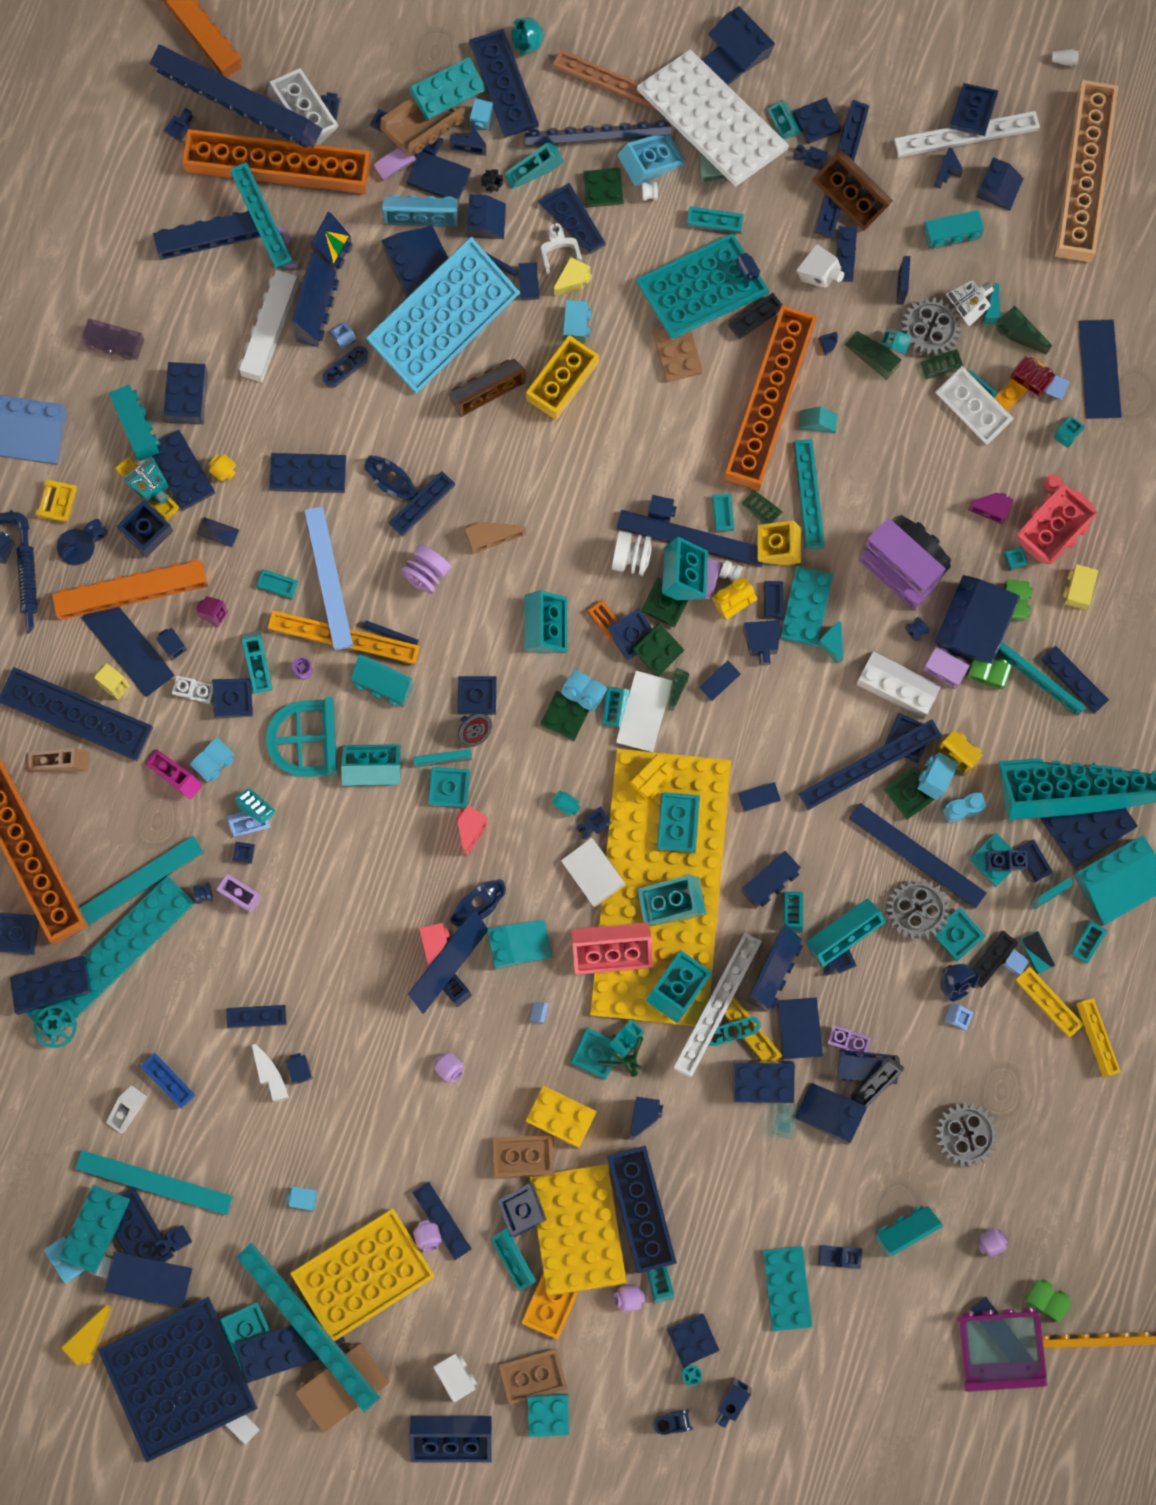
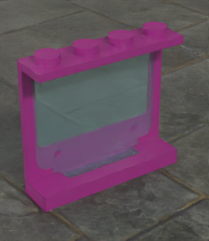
[957,1307,1048,1392]

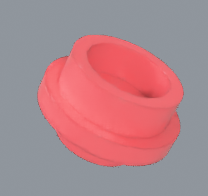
[1044,474,1063,493]

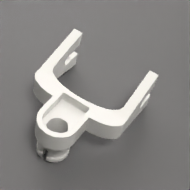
[541,223,582,275]

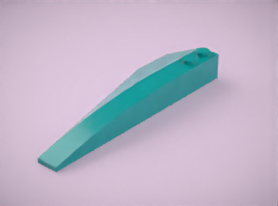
[998,758,1156,820]

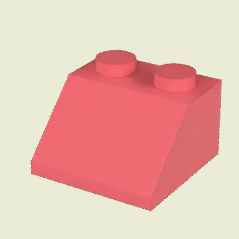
[456,805,488,856]
[419,923,450,967]

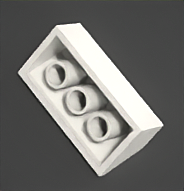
[267,68,338,145]
[856,651,941,719]

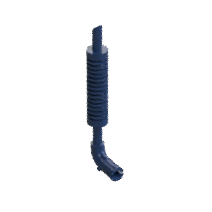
[0,510,38,634]

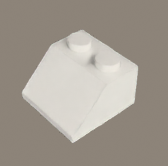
[434,1354,477,1403]

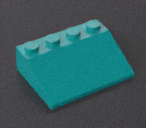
[1073,835,1156,926]

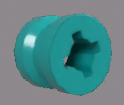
[681,1365,702,1386]

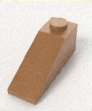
[465,522,526,554]
[28,748,89,772]

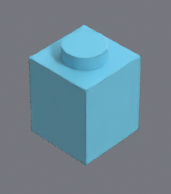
[470,98,493,130]
[286,1187,318,1211]

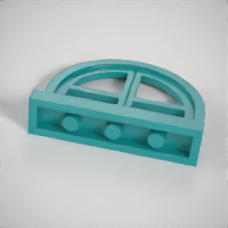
[266,696,338,777]

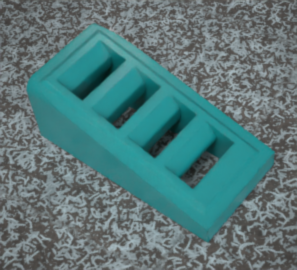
[983,283,1000,325]
[602,686,630,727]
[235,788,276,824]
[783,892,803,933]
[1070,920,1108,964]
[647,1266,674,1304]

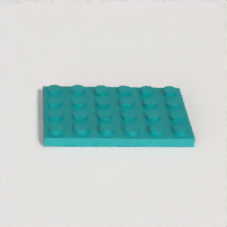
[636,233,769,340]

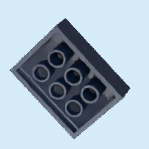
[381,226,448,297]
[291,253,340,347]
[935,575,1020,664]
[746,924,803,1012]

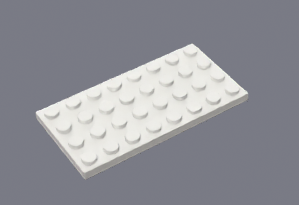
[637,49,789,187]

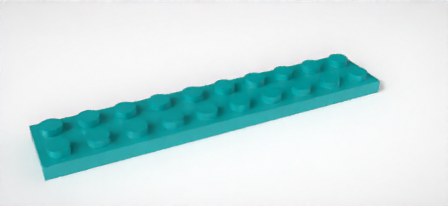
[25,876,195,1039]

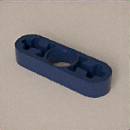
[323,346,369,388]

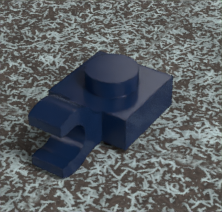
[164,108,193,142]

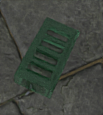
[920,349,963,380]
[742,490,783,524]
[669,667,690,711]

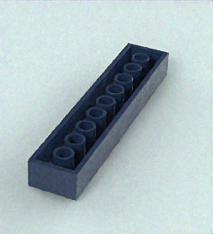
[149,44,323,149]

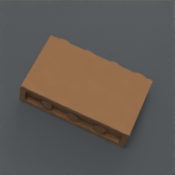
[380,96,465,157]
[295,1342,390,1433]

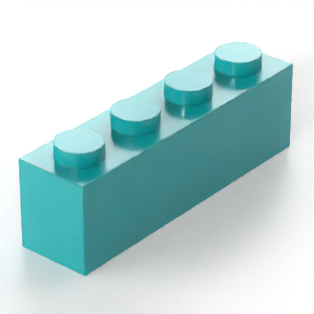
[109,384,160,461]
[805,898,886,967]

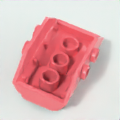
[1017,484,1099,564]

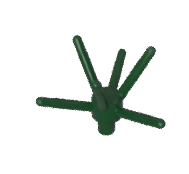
[598,1034,643,1077]

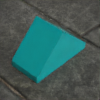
[880,328,912,354]
[798,406,837,433]
[818,621,843,663]

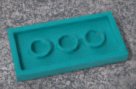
[409,57,487,121]
[780,566,833,647]
[58,1185,130,1275]
[763,1246,812,1332]

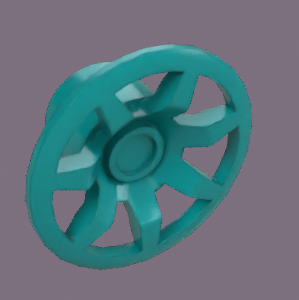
[33,1005,77,1048]

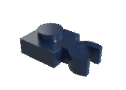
[793,145,828,170]
[576,806,612,840]
[820,949,857,976]
[154,1225,192,1257]

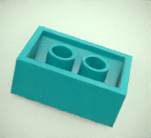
[662,537,708,600]
[525,590,568,653]
[351,655,413,707]
[341,744,401,786]
[875,1205,943,1257]

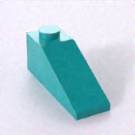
[504,142,565,189]
[242,630,273,694]

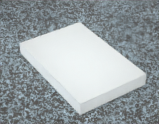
[561,838,625,907]

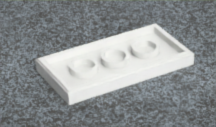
[935,366,1014,445]
[616,671,673,752]

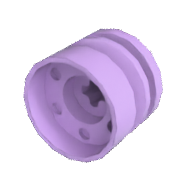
[400,544,451,594]

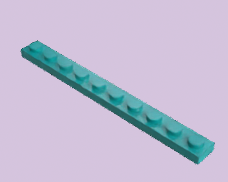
[236,1243,381,1412]

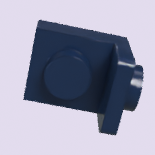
[321,92,342,120]

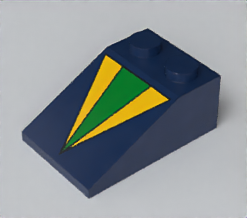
[311,212,353,272]

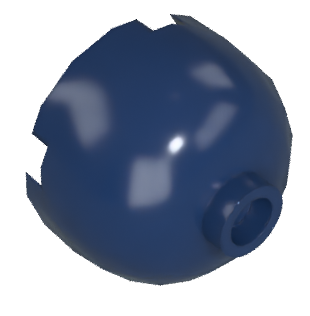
[940,964,980,1002]

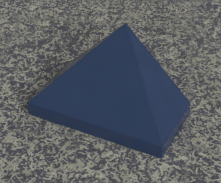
[197,517,239,547]

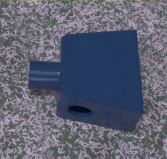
[743,620,780,665]
[715,1377,752,1428]

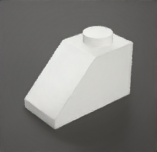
[106,1085,147,1134]

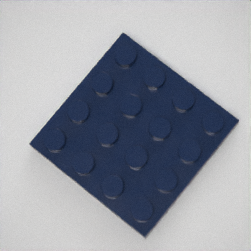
[1040,763,1138,868]

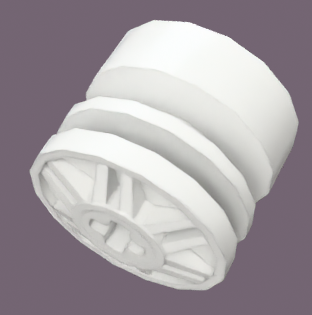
[612,531,652,576]

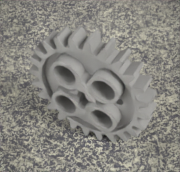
[901,297,961,357]
[887,879,950,941]
[934,1102,1000,1167]

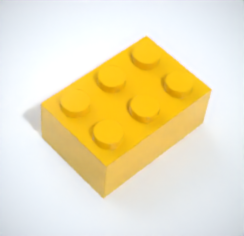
[526,1085,597,1149]

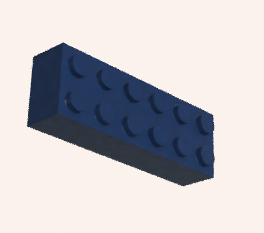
[607,1146,677,1274]

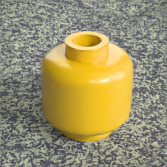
[208,454,237,481]

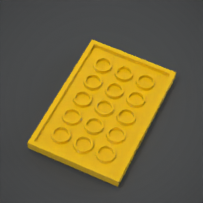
[530,1164,627,1296]
[290,1209,435,1342]

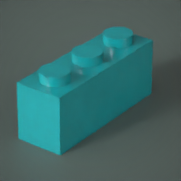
[923,210,984,249]

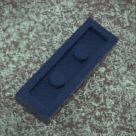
[836,226,857,282]
[226,1005,287,1029]

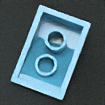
[618,134,686,186]

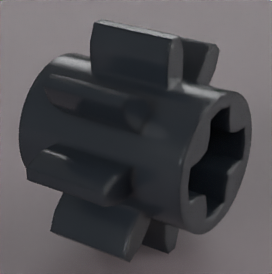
[481,169,503,192]

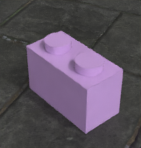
[923,647,969,689]
[216,874,262,914]

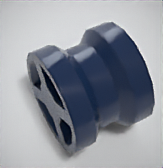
[84,519,108,542]
[905,617,929,641]
[193,882,213,904]

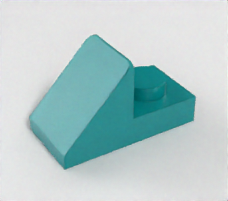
[1054,416,1086,448]

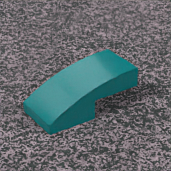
[609,1019,645,1058]

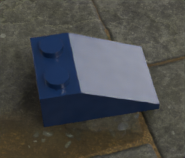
[795,1083,867,1145]

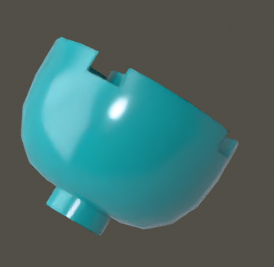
[511,17,545,55]

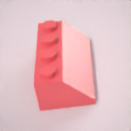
[571,922,653,975]

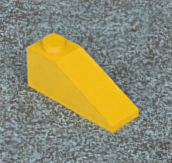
[62,1305,112,1366]

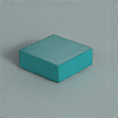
[1003,547,1029,571]

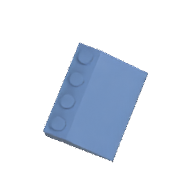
[0,395,68,465]

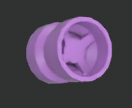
[292,657,313,680]

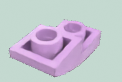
[373,148,417,180]
[706,559,723,599]
[828,1025,871,1052]

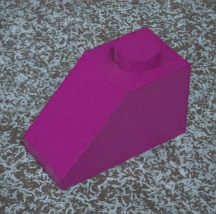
[968,492,1014,525]
[196,596,228,628]

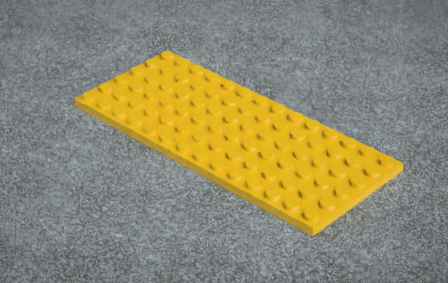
[590,749,731,1027]

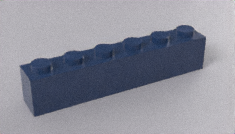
[153,210,260,260]

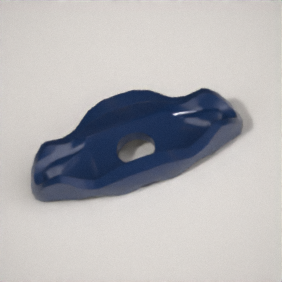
[364,455,418,500]
[450,879,506,926]

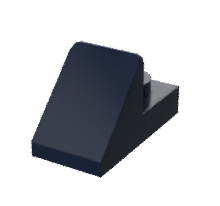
[450,125,487,156]
[934,147,963,189]

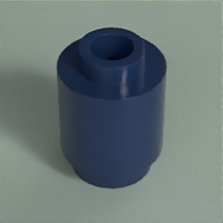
[735,253,760,282]

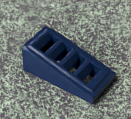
[443,974,472,1007]

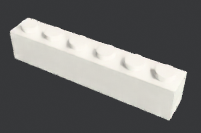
[238,270,299,383]

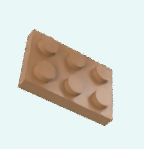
[653,327,703,382]
[493,1135,554,1179]
[499,1349,568,1405]

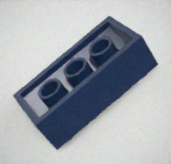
[409,1415,492,1463]

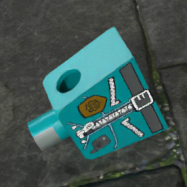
[123,456,169,505]

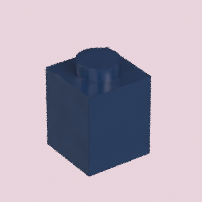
[648,495,677,522]
[156,628,187,661]
[286,1053,313,1085]

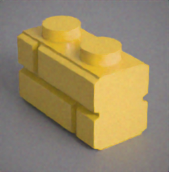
[712,577,758,620]
[630,754,674,800]

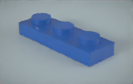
[140,1052,196,1109]

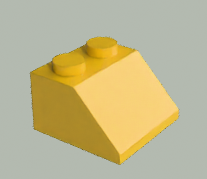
[758,520,801,566]
[937,730,983,776]

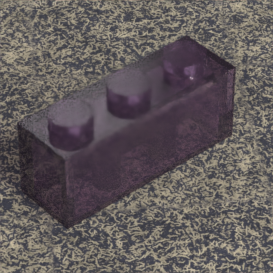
[81,318,144,360]

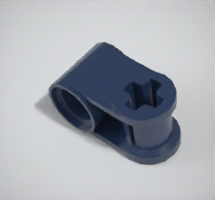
[653,1409,693,1435]

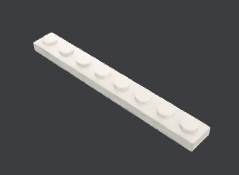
[894,111,1040,158]
[674,933,762,1078]

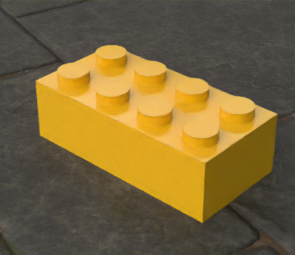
[526,335,600,421]

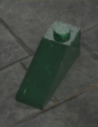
[996,306,1052,354]
[845,331,902,380]

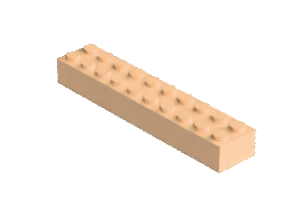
[1055,80,1118,262]

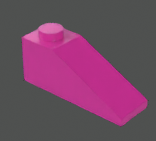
[145,749,203,800]

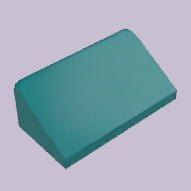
[767,99,801,140]

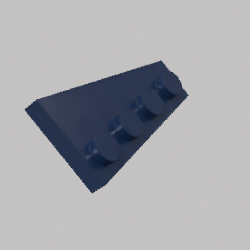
[538,183,606,254]

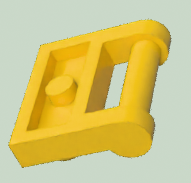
[35,479,78,523]

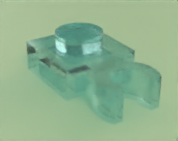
[772,1103,797,1139]

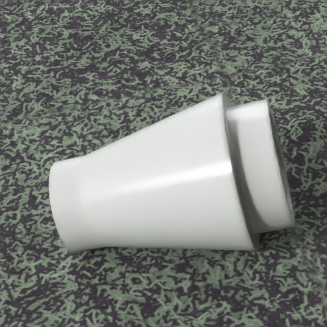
[1052,49,1079,67]

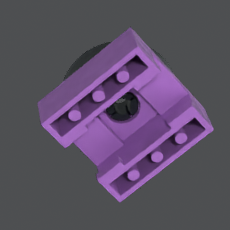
[859,515,951,610]

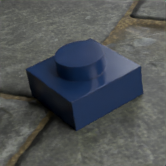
[232,842,255,864]

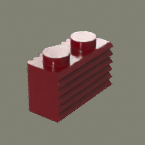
[1010,355,1056,398]

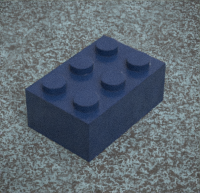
[163,362,208,425]
[733,1060,795,1103]

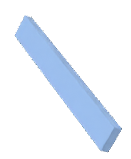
[305,506,353,651]

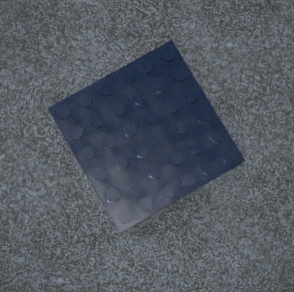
[98,1297,259,1463]

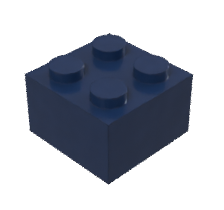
[117,500,173,558]

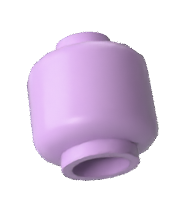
[435,1053,464,1082]
[413,1221,442,1252]
[977,1227,1009,1257]
[614,1284,645,1312]

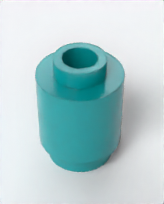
[551,790,581,817]

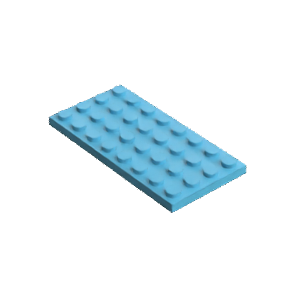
[365,237,520,394]

